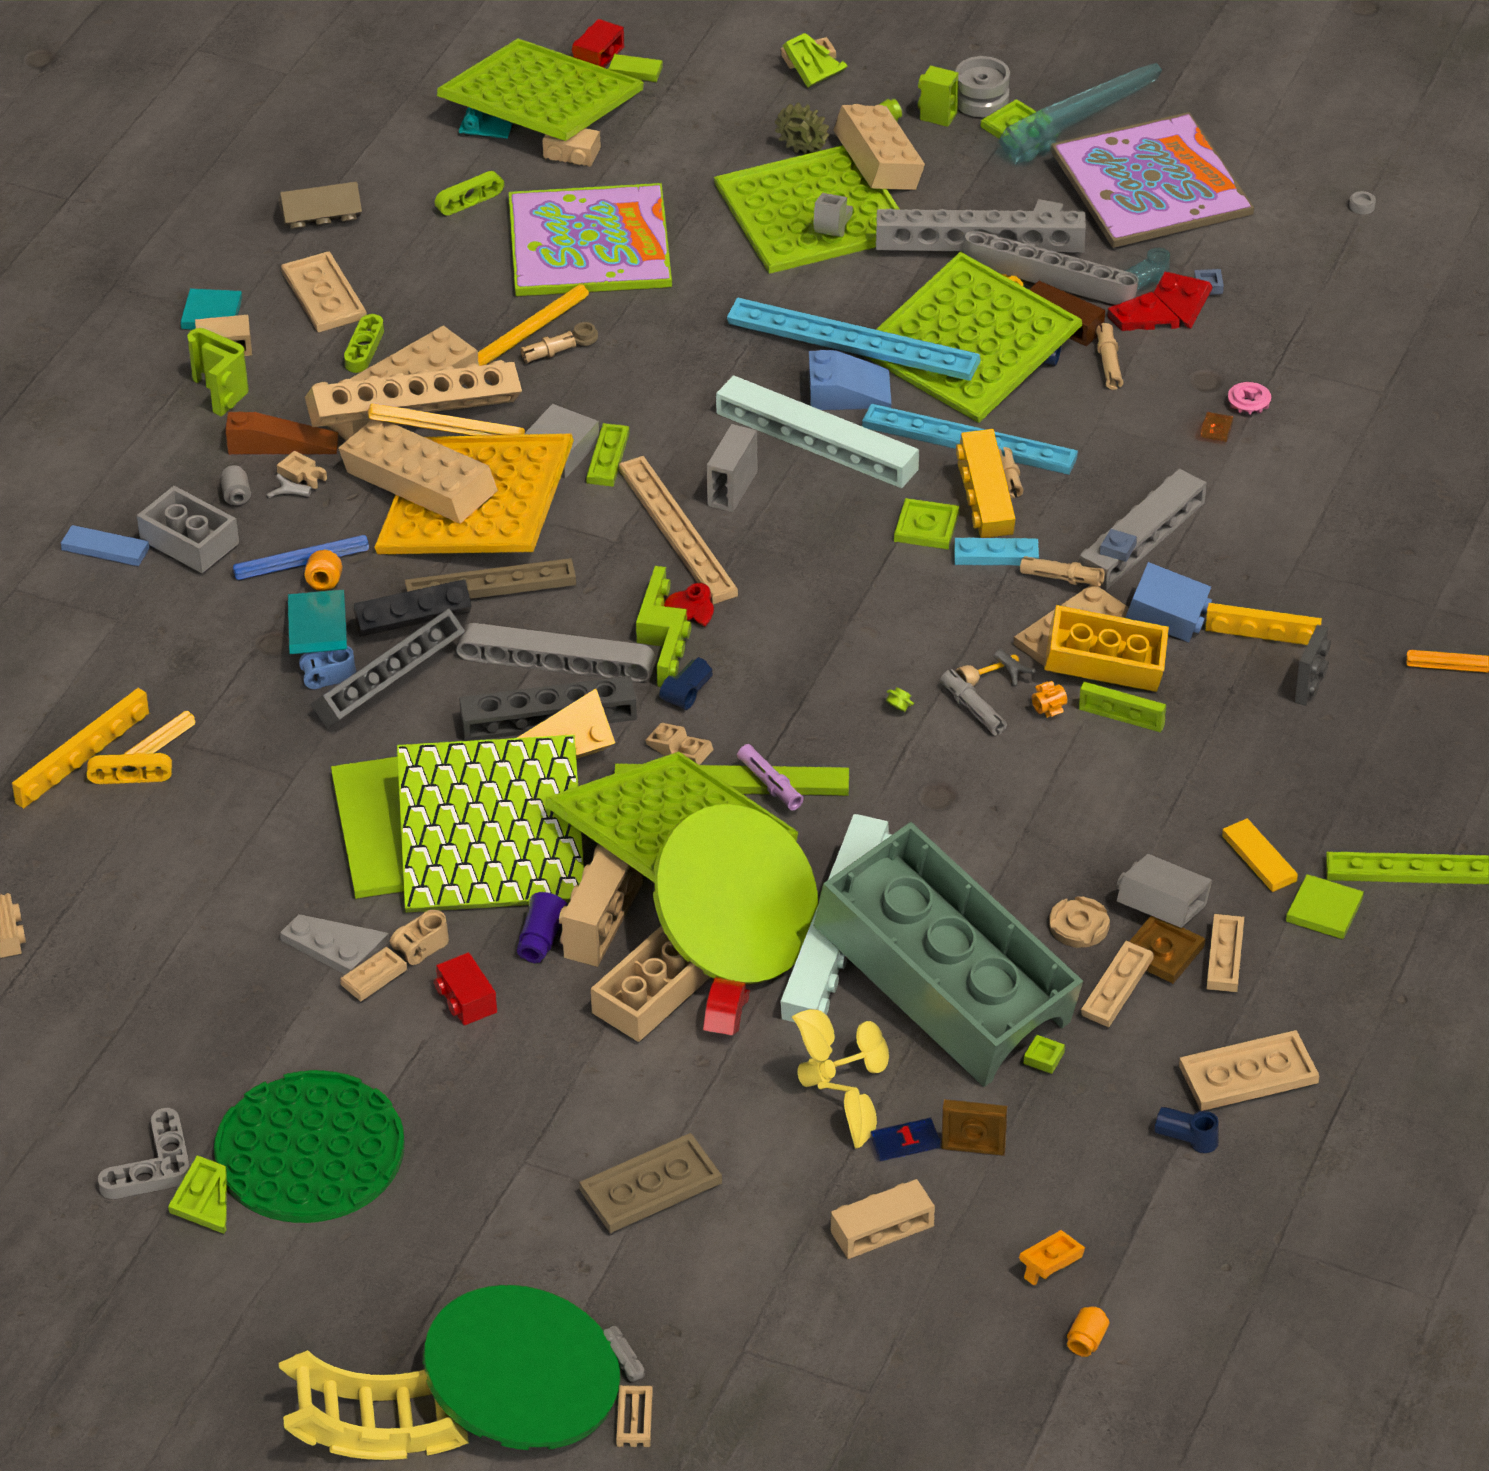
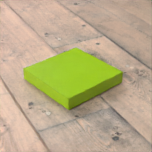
[981,99,1052,149]
[894,498,959,550]
[1286,874,1364,939]

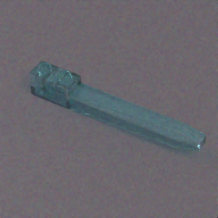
[998,63,1162,165]

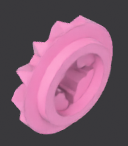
[1228,382,1271,415]

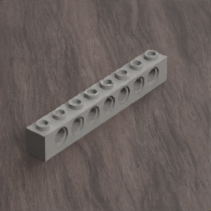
[876,209,1086,253]

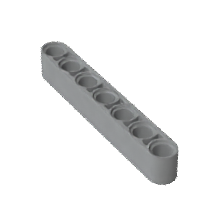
[963,231,1139,305]
[456,623,655,682]

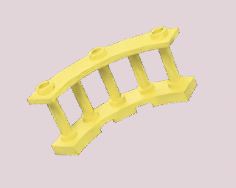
[279,1350,469,1460]

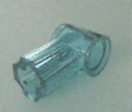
[1125,248,1170,290]

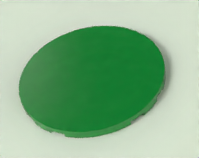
[214,1070,405,1223]
[422,1285,620,1450]

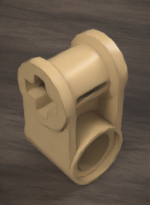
[390,910,449,965]

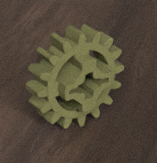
[775,102,829,155]

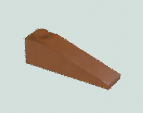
[226,411,339,454]

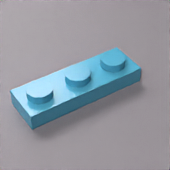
[954,538,1039,566]

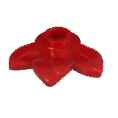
[664,583,714,626]

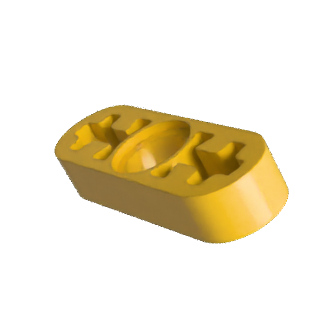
[87,753,172,784]

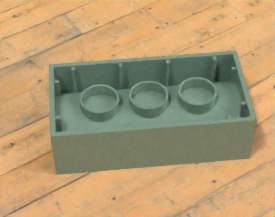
[813,822,1083,1087]

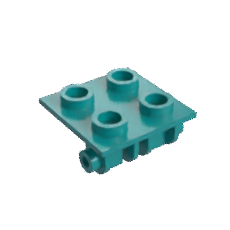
[459,107,513,138]

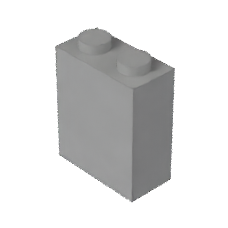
[525,404,599,479]
[707,424,758,512]
[1116,854,1212,928]

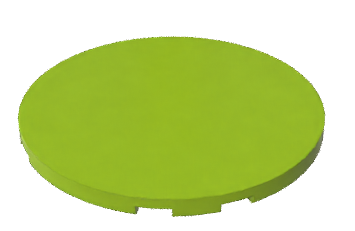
[653,804,818,985]

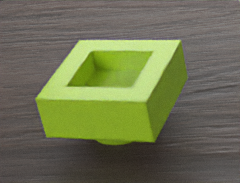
[1024,1035,1065,1074]

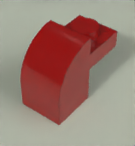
[703,977,750,1035]

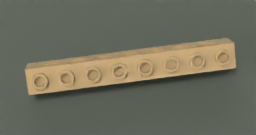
[305,360,522,427]

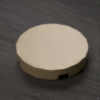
[1049,897,1110,948]

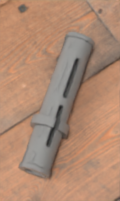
[940,669,1007,736]

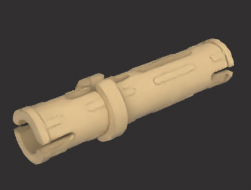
[1096,323,1123,390]
[1020,556,1105,586]

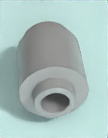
[220,465,251,505]

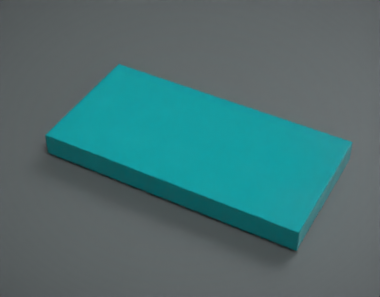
[288,590,347,654]

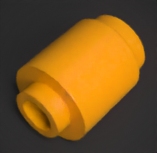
[1067,1306,1110,1357]

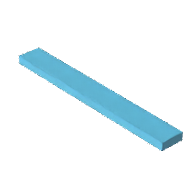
[862,404,1078,475]

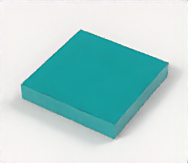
[181,288,242,330]

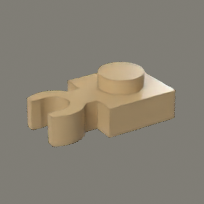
[277,451,327,489]

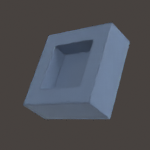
[1194,269,1224,295]
[1100,529,1137,562]

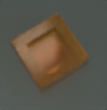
[1200,412,1234,442]

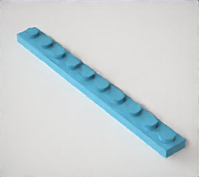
[727,298,981,381]

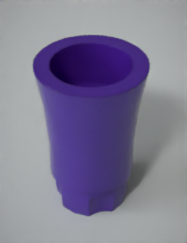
[517,892,568,963]

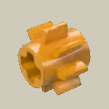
[1031,681,1067,718]

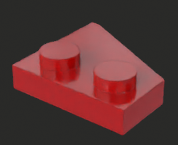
[1154,271,1213,329]
[1107,291,1180,331]

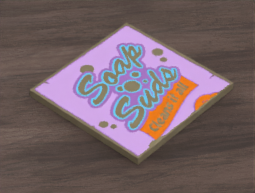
[1050,112,1254,248]

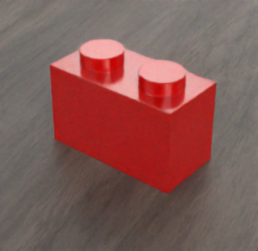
[572,19,624,68]
[434,952,497,1026]

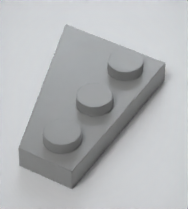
[280,914,390,975]

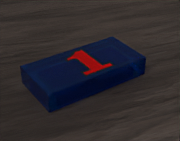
[871,1117,940,1161]

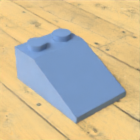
[809,350,891,410]

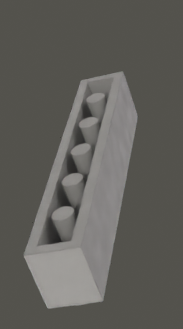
[1079,469,1207,590]

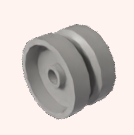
[955,56,1010,118]

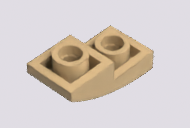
[645,723,713,765]

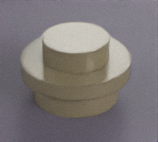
[572,322,598,346]

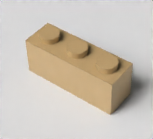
[831,1179,935,1259]

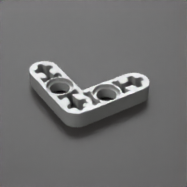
[98,1108,190,1199]

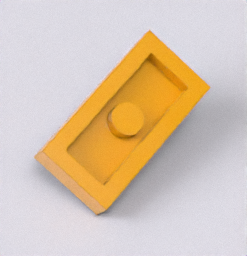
[1019,1230,1085,1286]

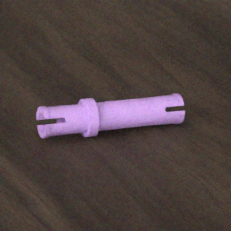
[737,744,804,810]

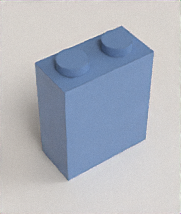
[1126,562,1212,642]

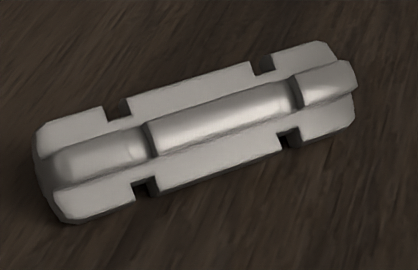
[603,1326,645,1382]

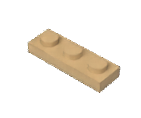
[1207,914,1244,992]
[1081,941,1154,1028]

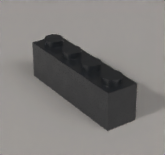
[353,579,472,637]

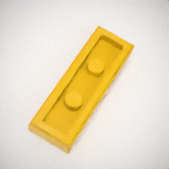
[1222,818,1298,892]

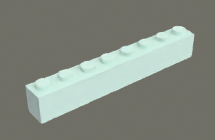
[716,375,919,488]
[781,814,892,1022]

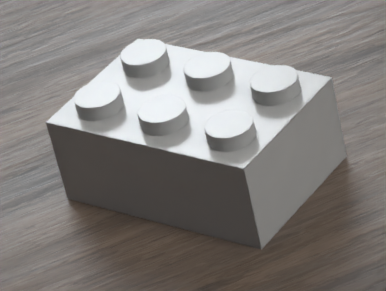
[137,486,239,573]

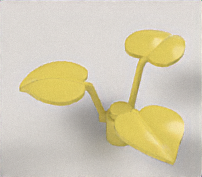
[791,1009,889,1149]

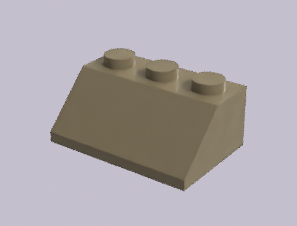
[278,181,362,229]

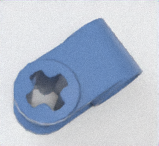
[299,646,356,689]

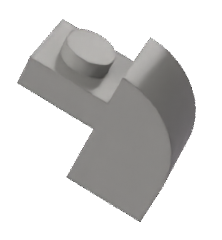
[814,193,853,237]

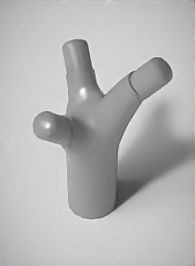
[267,473,312,498]

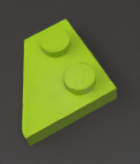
[782,33,848,88]
[168,1155,227,1234]

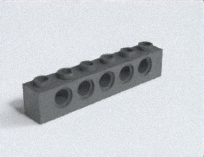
[310,608,465,728]
[459,675,637,741]

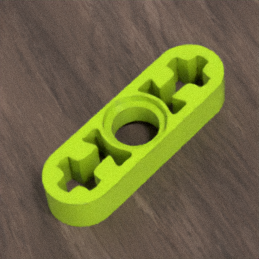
[434,171,504,216]
[344,314,384,373]

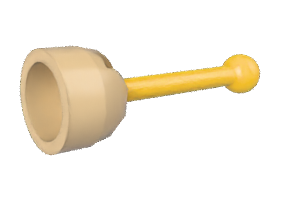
[955,654,1019,686]

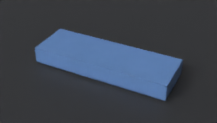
[61,525,149,566]

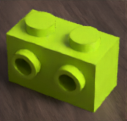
[918,65,958,127]

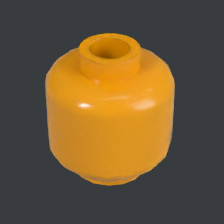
[304,550,343,591]

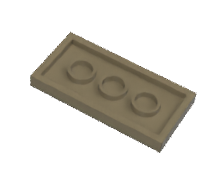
[579,1133,722,1233]

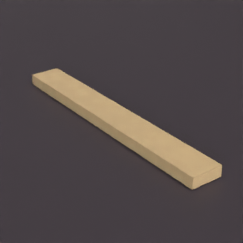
[619,456,738,604]

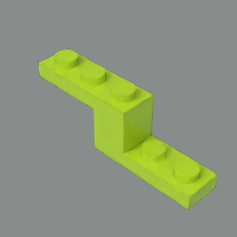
[636,566,691,687]

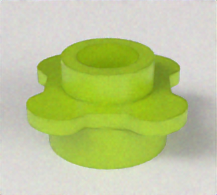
[885,687,914,712]

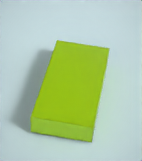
[608,54,663,82]

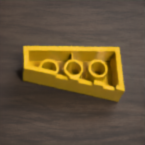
[956,429,1016,538]
[517,689,615,759]

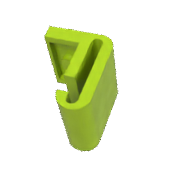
[187,328,249,417]

